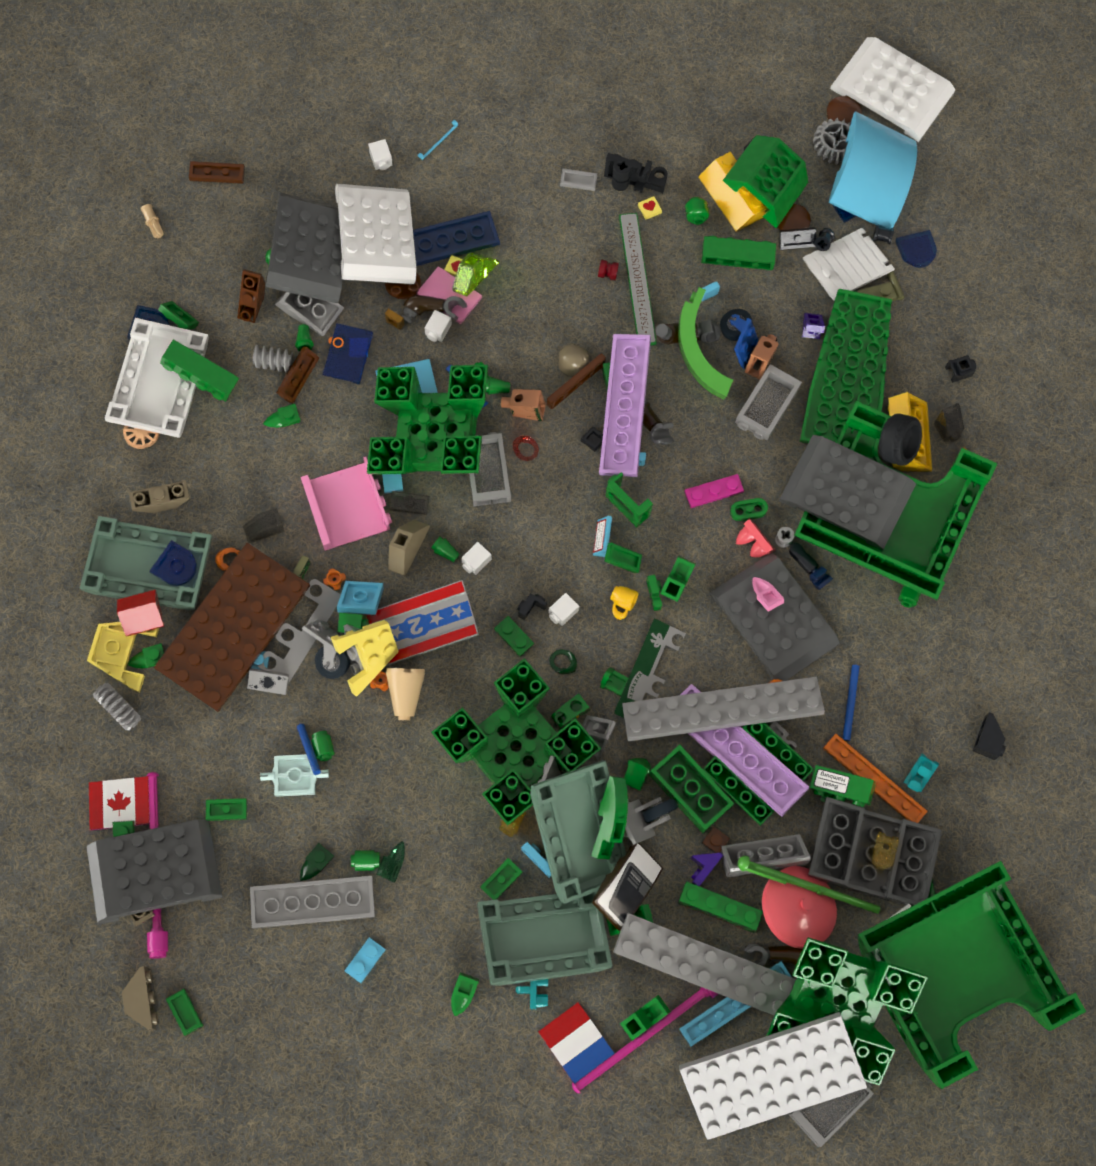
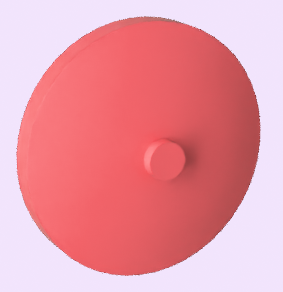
[762,866,837,949]

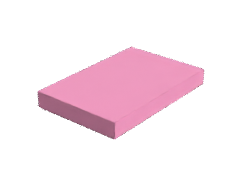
[417,266,482,324]

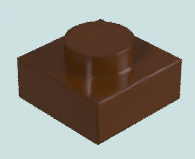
[702,827,730,853]

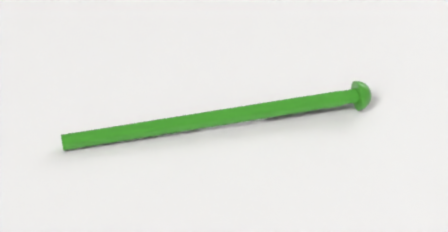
[738,856,880,914]

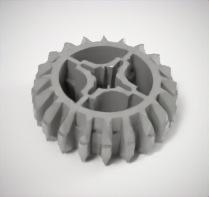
[813,118,851,165]
[93,683,141,731]

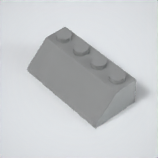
[721,834,810,877]

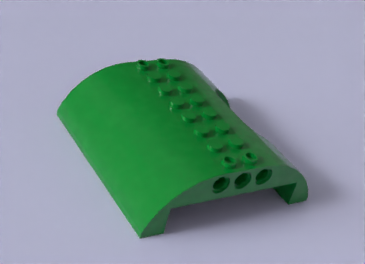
[794,401,997,600]
[858,861,1086,1089]

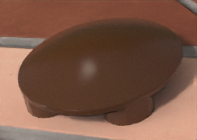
[827,96,862,124]
[777,203,811,230]
[385,273,421,299]

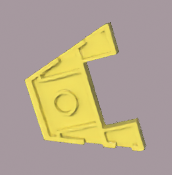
[331,620,399,696]
[87,622,159,693]

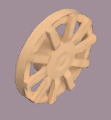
[123,426,159,449]

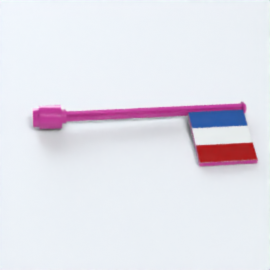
[538,987,719,1093]

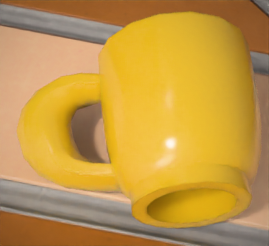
[610,586,639,620]

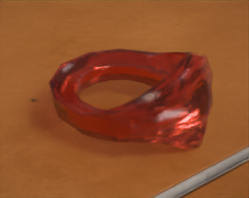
[513,435,539,461]

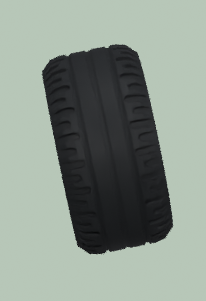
[879,414,922,466]

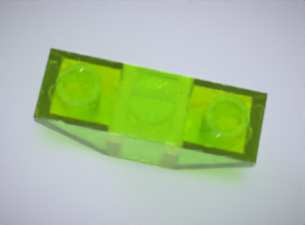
[452,252,499,296]

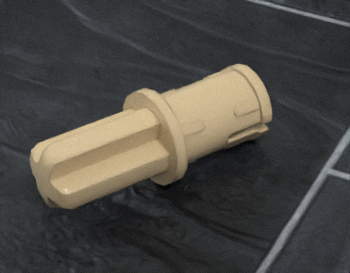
[141,204,164,239]

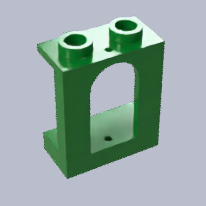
[606,472,653,528]

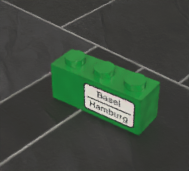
[809,765,876,808]

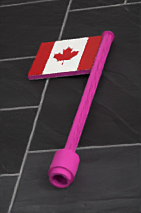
[89,772,168,959]

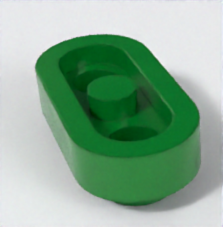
[730,498,768,521]

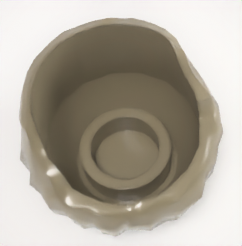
[558,343,590,376]

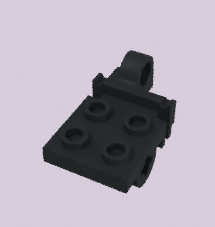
[604,153,668,195]

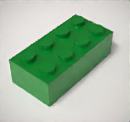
[649,745,734,834]

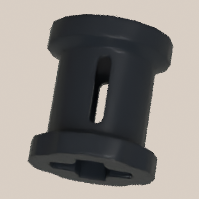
[872,225,894,244]
[815,228,835,251]

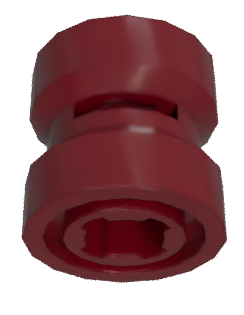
[598,259,619,281]

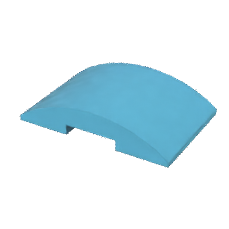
[828,111,917,229]

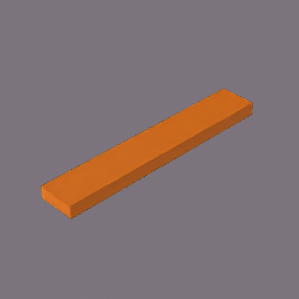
[823,734,928,823]

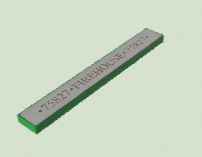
[619,213,657,346]

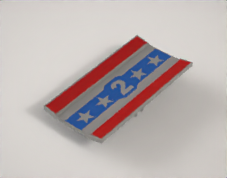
[361,580,479,667]

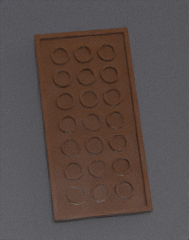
[154,543,310,712]

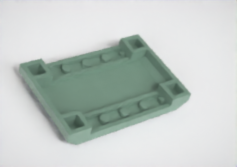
[80,516,212,610]
[530,760,626,904]
[477,891,613,986]

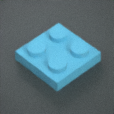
[337,581,384,615]

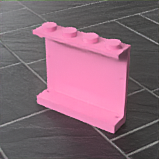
[301,457,392,551]

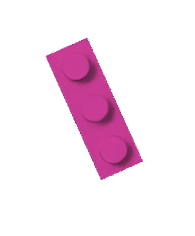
[684,474,744,508]

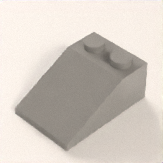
[275,291,344,336]

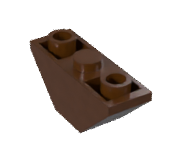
[237,269,265,323]

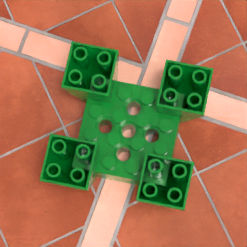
[367,365,488,474]
[431,658,601,826]
[766,937,928,1086]

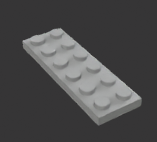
[250,876,375,929]

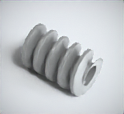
[253,344,293,373]

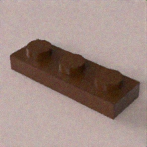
[189,161,245,184]
[276,347,319,403]

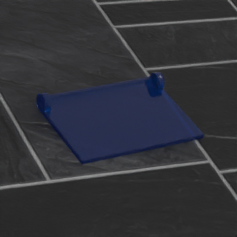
[323,323,373,385]

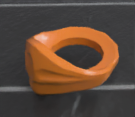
[215,547,240,571]

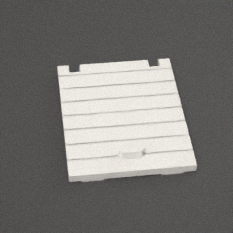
[803,228,895,301]

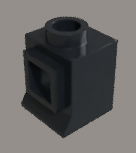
[945,355,976,383]

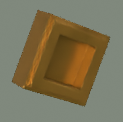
[385,308,404,330]

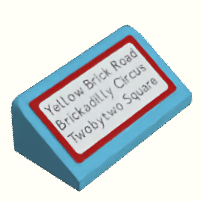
[593,516,612,557]

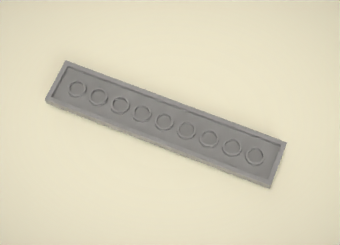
[622,677,825,741]
[613,913,796,1016]

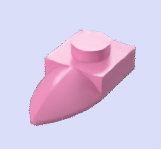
[752,577,784,612]

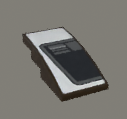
[592,843,663,931]

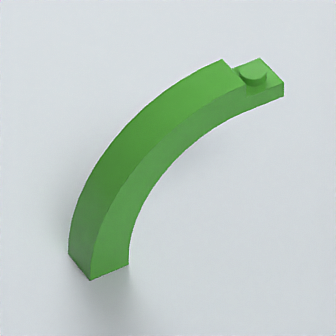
[678,287,733,399]

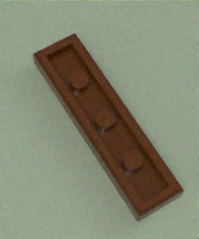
[547,353,606,409]

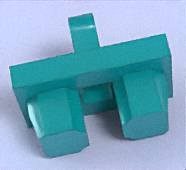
[904,753,939,792]
[515,979,548,1010]

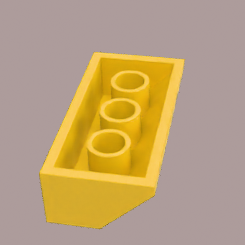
[698,152,768,232]
[888,392,932,472]

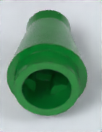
[295,324,314,352]
[486,376,510,395]
[431,536,460,563]

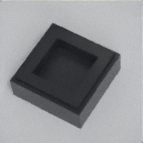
[581,426,603,452]

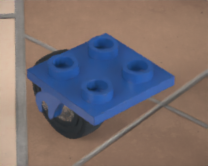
[720,309,758,369]

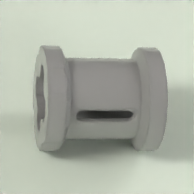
[775,527,794,548]

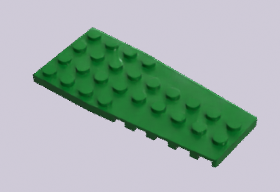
[799,289,892,444]

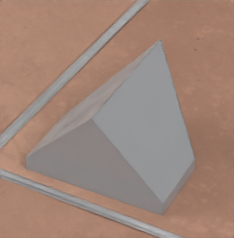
[582,715,616,761]

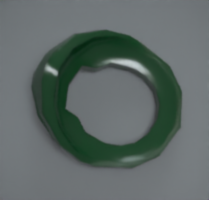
[549,649,577,675]

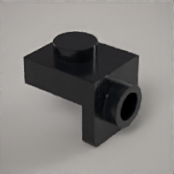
[517,593,547,620]

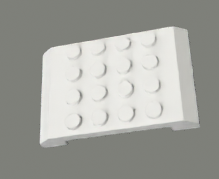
[830,37,955,142]
[335,184,416,284]
[105,318,209,438]

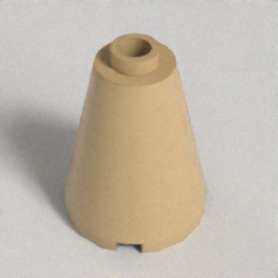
[386,668,425,720]

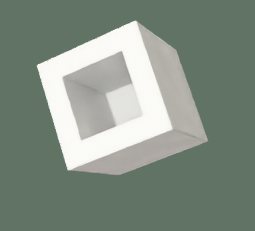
[368,139,393,170]
[425,310,452,342]
[462,542,492,575]
[549,593,579,626]

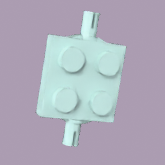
[260,754,329,797]

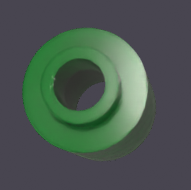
[898,585,921,608]
[311,731,335,762]
[351,850,380,871]

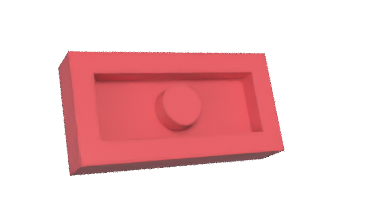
[736,519,775,557]

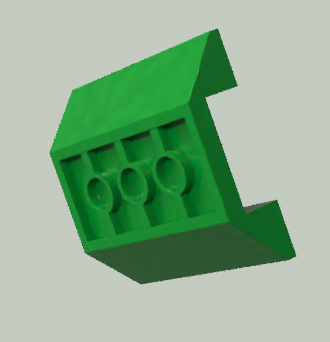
[722,135,809,228]
[703,723,814,826]

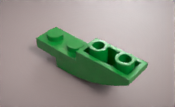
[591,776,628,860]

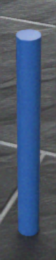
[842,665,860,741]

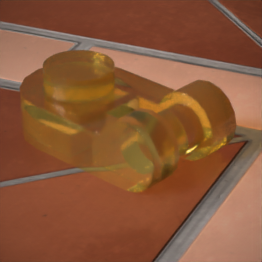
[872,832,899,870]

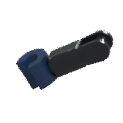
[789,543,833,590]

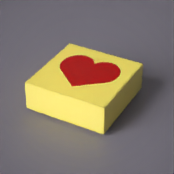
[638,196,662,220]
[444,255,468,279]

